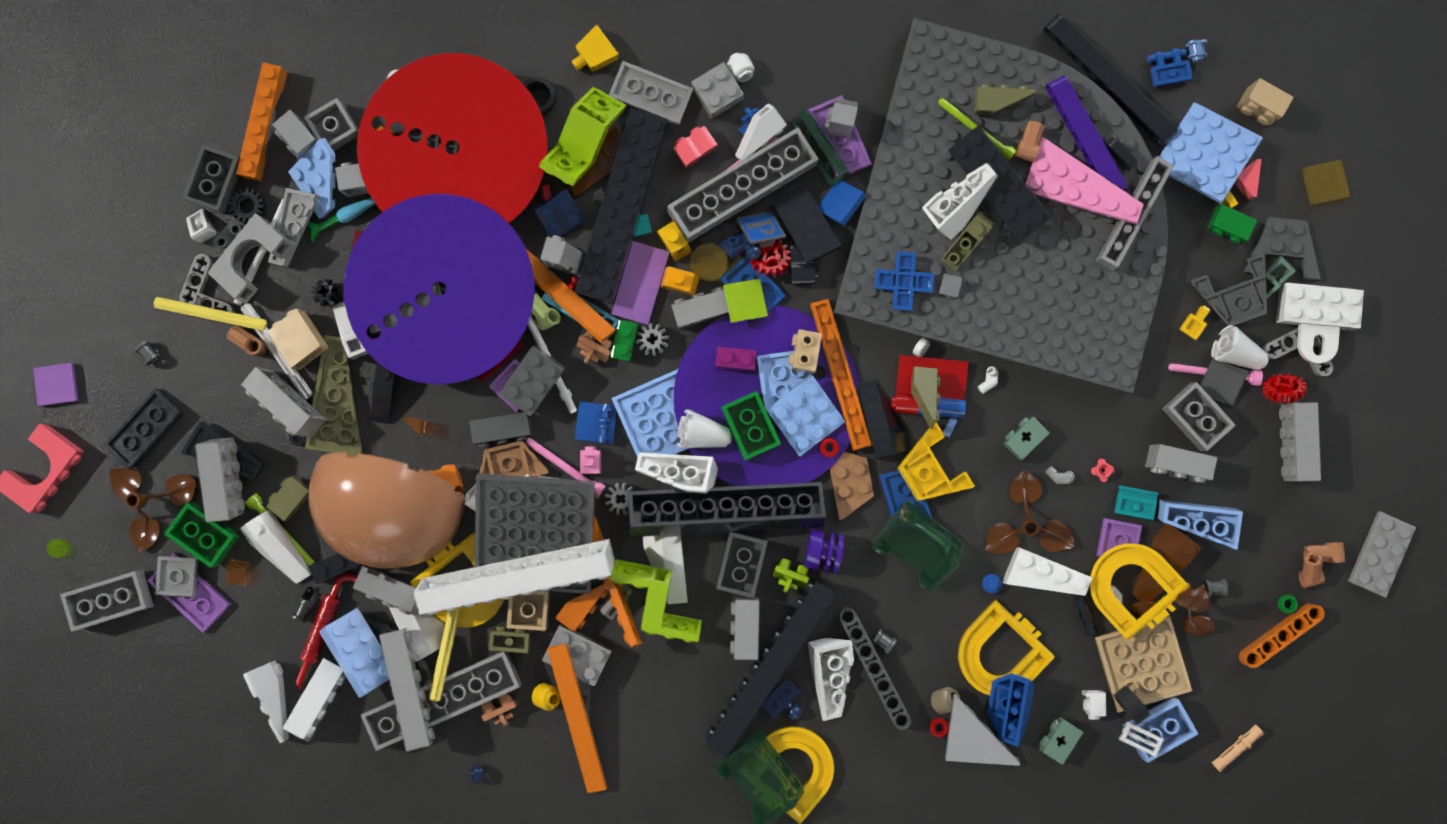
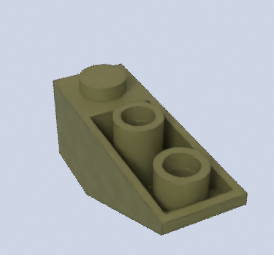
[974,84,1036,115]
[941,210,995,271]
[911,367,940,429]

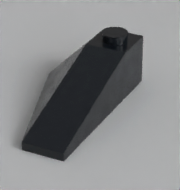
[857,380,912,458]

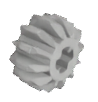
[636,323,669,356]
[605,483,633,515]

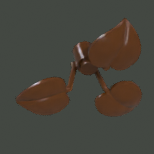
[109,467,197,552]
[985,470,1074,554]
[1128,581,1215,636]

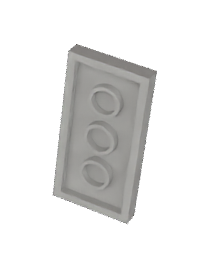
[609,61,693,125]
[1348,511,1416,598]

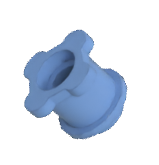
[1186,39,1208,63]

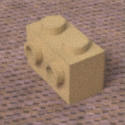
[788,329,822,374]

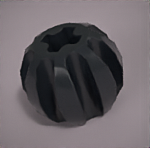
[311,279,341,307]

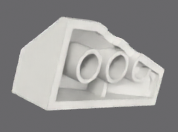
[922,163,998,240]
[635,453,718,493]
[240,510,311,584]
[643,534,688,604]
[389,605,445,661]
[808,638,854,721]
[243,660,289,743]

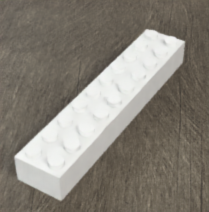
[414,539,615,615]

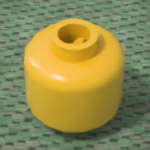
[532,683,561,711]

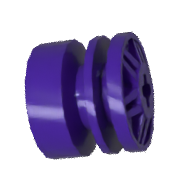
[804,529,845,574]

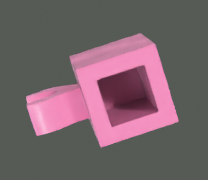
[580,447,601,474]

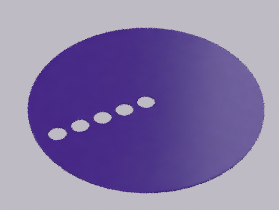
[344,194,535,384]
[674,305,861,486]

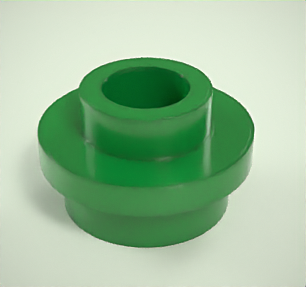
[1278,594,1298,614]

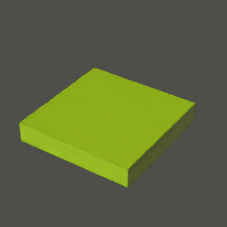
[723,279,768,323]

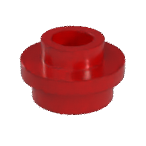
[820,438,839,458]
[930,718,949,737]

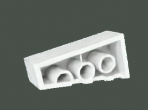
[1002,547,1092,596]
[283,658,346,741]

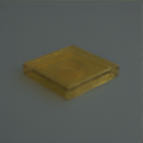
[1302,160,1350,206]

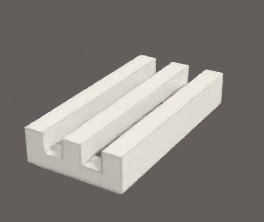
[1119,722,1164,757]

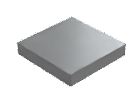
[155,556,199,597]

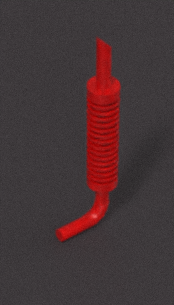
[296,572,358,690]

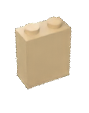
[267,309,329,370]

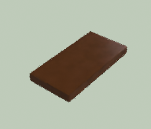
[565,123,623,198]

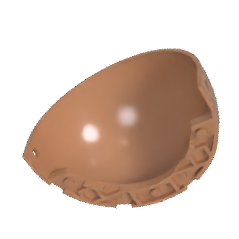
[308,453,466,569]

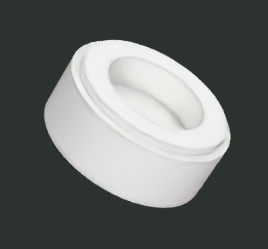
[913,338,930,358]

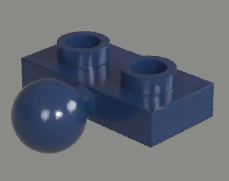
[720,230,761,260]
[761,677,802,720]

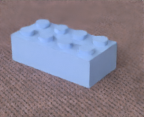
[319,608,389,698]

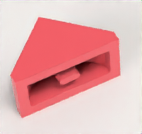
[1234,159,1261,200]

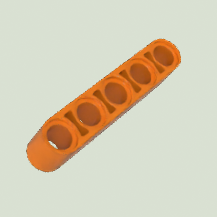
[1239,604,1325,668]

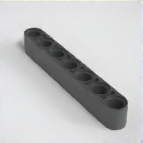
[838,607,911,730]

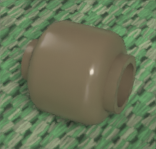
[931,687,960,715]

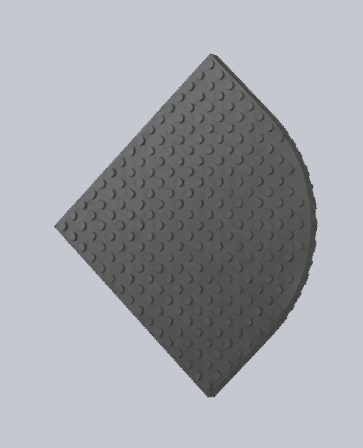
[833,18,1168,394]

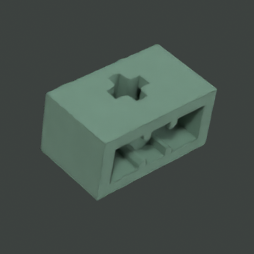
[1003,416,1049,460]
[1039,717,1083,765]

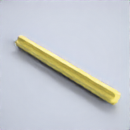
[153,297,267,331]
[429,606,461,702]

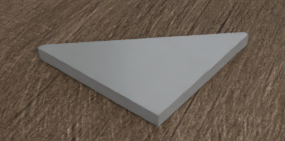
[945,694,1020,766]

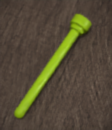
[938,98,1017,162]
[245,493,315,566]

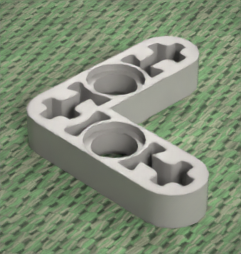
[179,254,235,313]
[1262,327,1334,377]

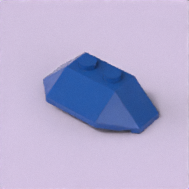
[987,673,1034,747]

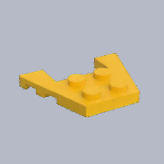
[898,422,975,501]

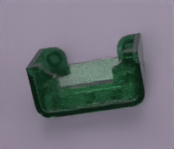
[871,501,964,592]
[713,731,804,824]

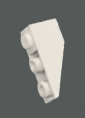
[735,104,787,161]
[332,302,369,360]

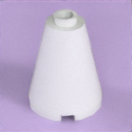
[1212,325,1268,370]
[677,409,732,448]

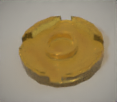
[690,243,729,281]

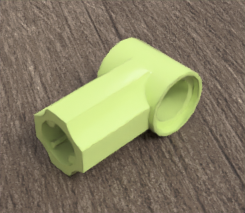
[532,292,561,330]

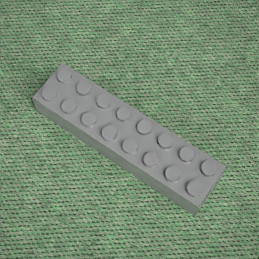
[667,128,819,243]
[361,651,522,751]

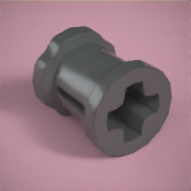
[134,340,160,366]
[1203,579,1228,597]
[871,629,897,653]

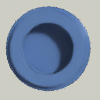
[943,418,957,437]

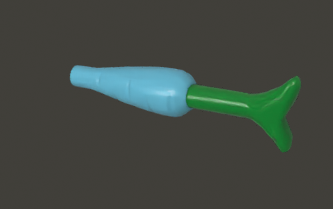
[307,198,376,243]

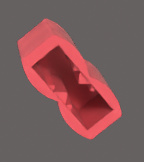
[673,126,718,168]

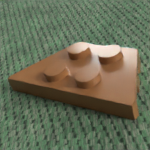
[479,440,549,477]
[830,452,874,520]

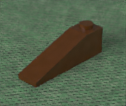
[1132,523,1202,602]

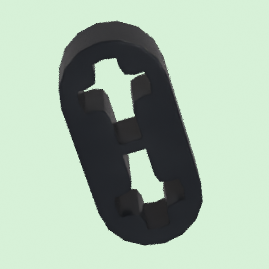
[1105,137,1137,170]

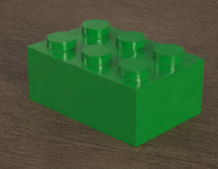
[721,391,781,461]
[164,502,241,568]

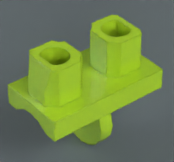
[772,558,809,593]

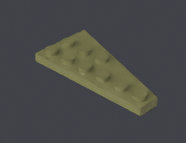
[305,335,363,457]

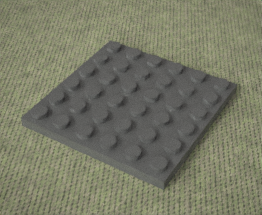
[475,473,595,594]

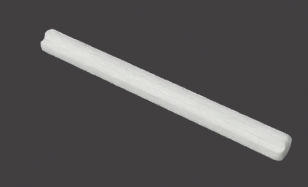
[241,303,314,400]

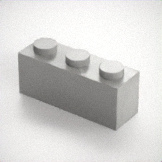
[672,287,729,329]

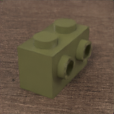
[266,476,309,521]
[489,626,532,653]

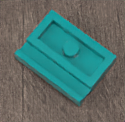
[1114,486,1158,520]

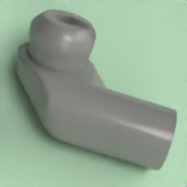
[1045,466,1075,484]

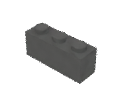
[469,412,532,447]

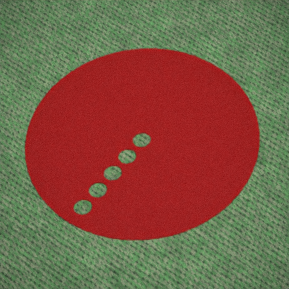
[357,53,547,224]

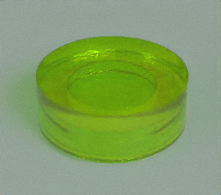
[46,538,68,558]

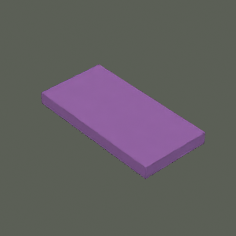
[807,95,872,180]
[611,241,670,325]
[148,552,231,633]

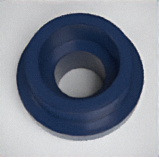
[470,765,484,785]

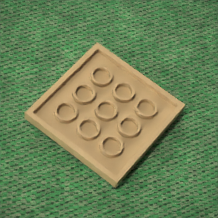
[1094,616,1192,713]

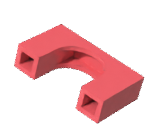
[0,424,84,513]

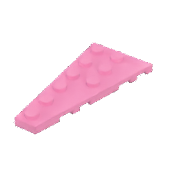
[1026,137,1144,224]

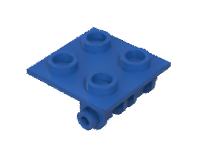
[575,401,617,444]

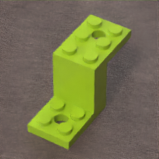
[539,87,626,186]
[610,559,702,643]

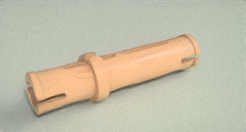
[1211,725,1264,772]

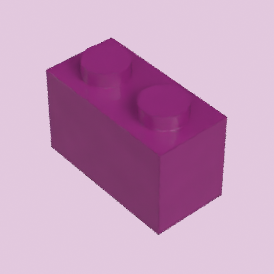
[715,347,756,372]

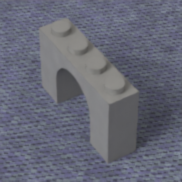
[207,213,294,304]

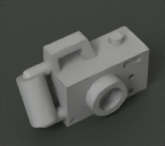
[598,584,632,621]

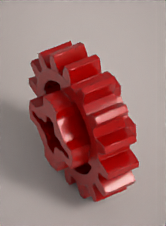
[750,240,791,278]
[1263,374,1307,404]

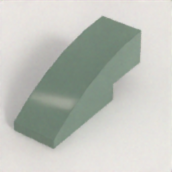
[1266,256,1296,298]

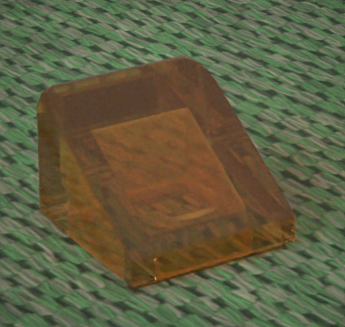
[403,417,426,435]
[226,560,249,586]

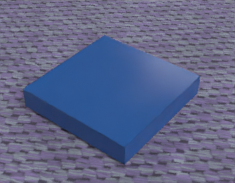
[818,179,867,226]

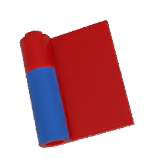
[891,355,969,419]

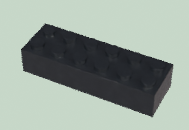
[948,125,1052,242]

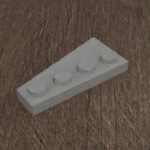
[268,188,320,267]

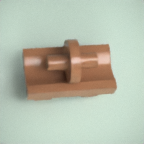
[577,331,613,364]
[481,692,518,727]

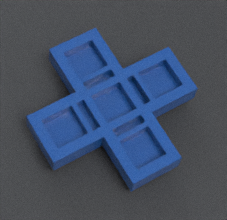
[874,251,934,311]

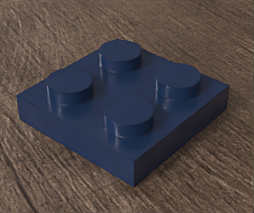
[534,189,585,238]

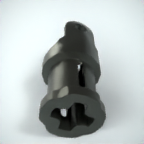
[291,586,321,623]

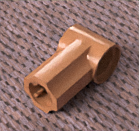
[1015,121,1045,162]
[227,325,267,356]
[1303,542,1345,563]
[1298,552,1325,588]

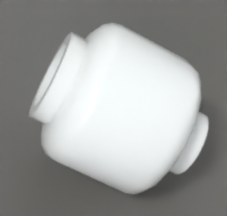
[727,53,755,82]

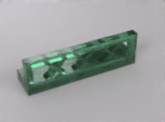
[790,109,850,186]

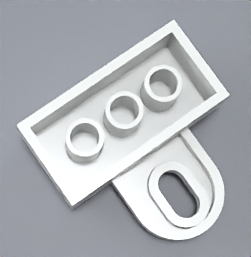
[1276,283,1364,364]

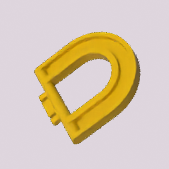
[410,532,504,628]
[1090,544,1190,641]
[958,600,1055,695]
[738,726,834,824]

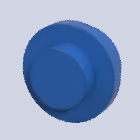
[982,574,1002,593]

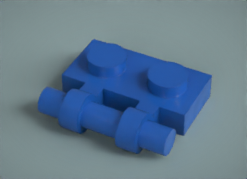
[1147,48,1193,87]

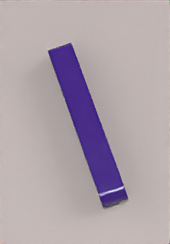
[1046,75,1128,192]

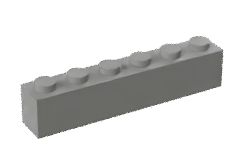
[1096,156,1174,270]
[379,628,435,751]

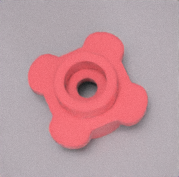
[1091,459,1114,482]

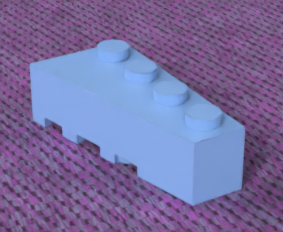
[1157,500,1243,550]

